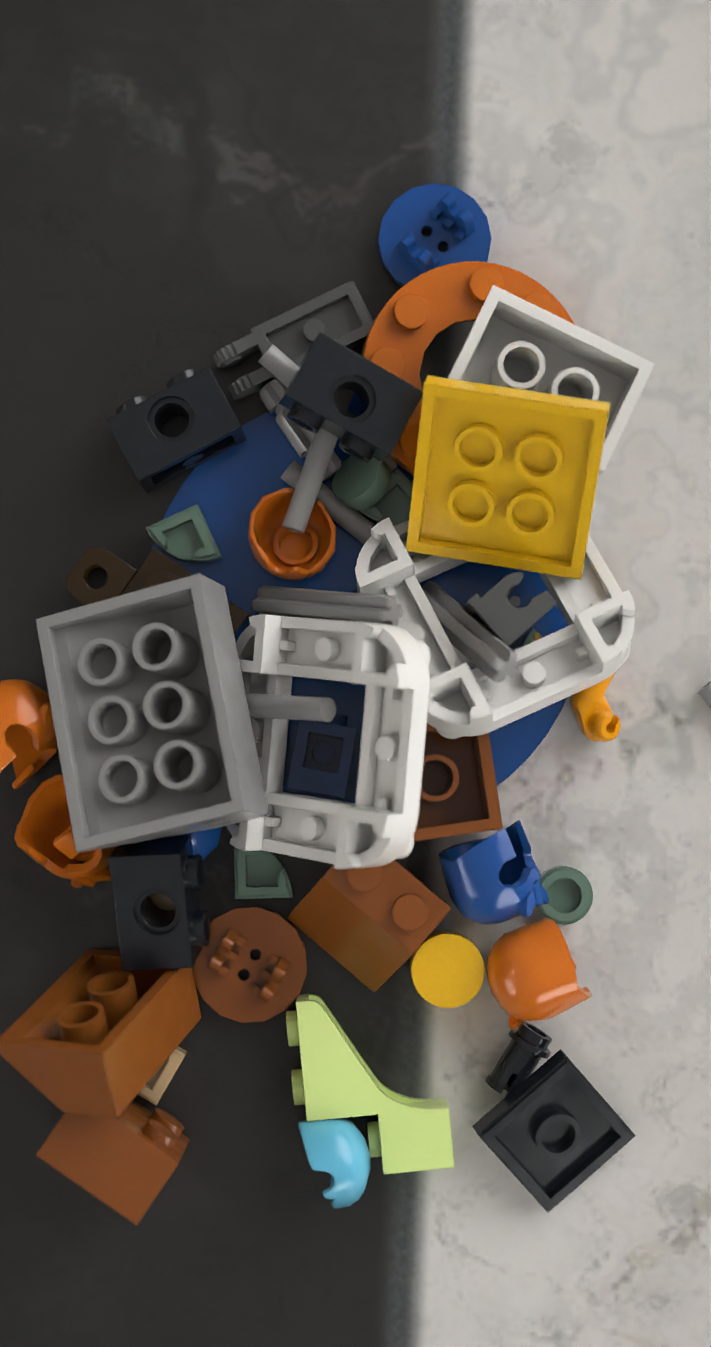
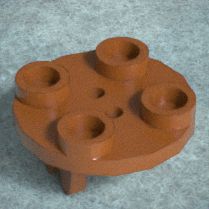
[193,906,307,1023]

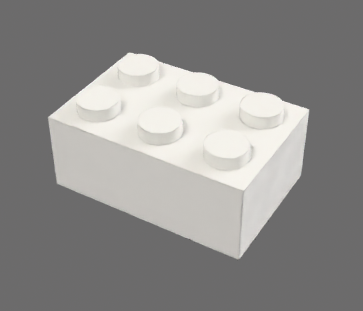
[448,285,655,475]

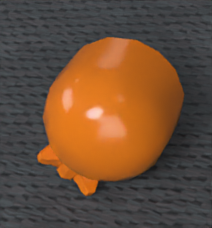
[0,679,58,790]
[14,774,116,888]
[486,917,592,1030]

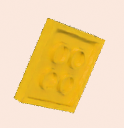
[406,375,610,580]

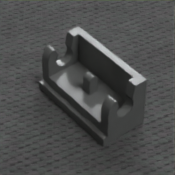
[464,572,557,647]

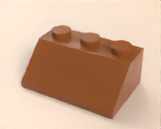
[0,948,202,1119]

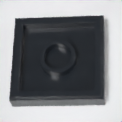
[472,1049,635,1213]

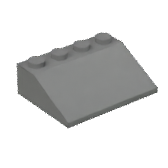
[36,573,269,852]

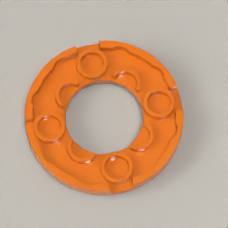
[361,261,574,476]

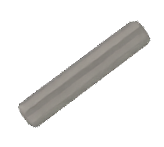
[422,581,518,683]
[252,586,403,627]

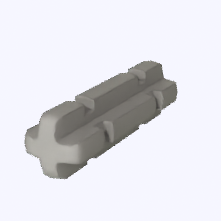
[259,379,341,481]

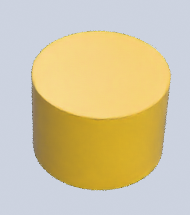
[410,930,485,1008]

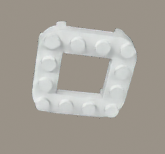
[355,517,636,739]
[227,614,430,869]

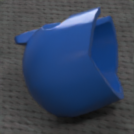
[438,820,549,925]

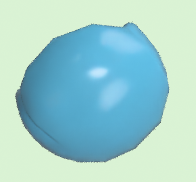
[298,1118,371,1208]

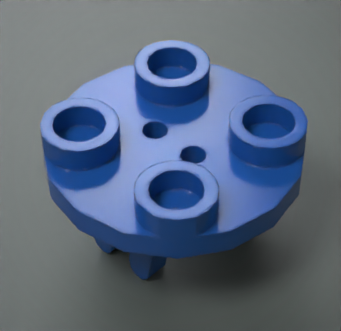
[378,183,492,287]

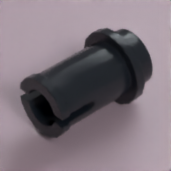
[485,1021,552,1097]

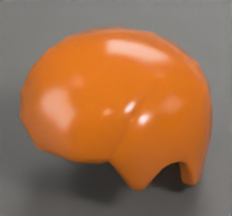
[248,488,336,581]

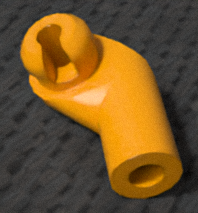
[570,672,621,742]

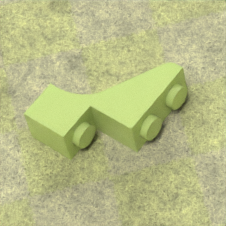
[286,994,455,1174]

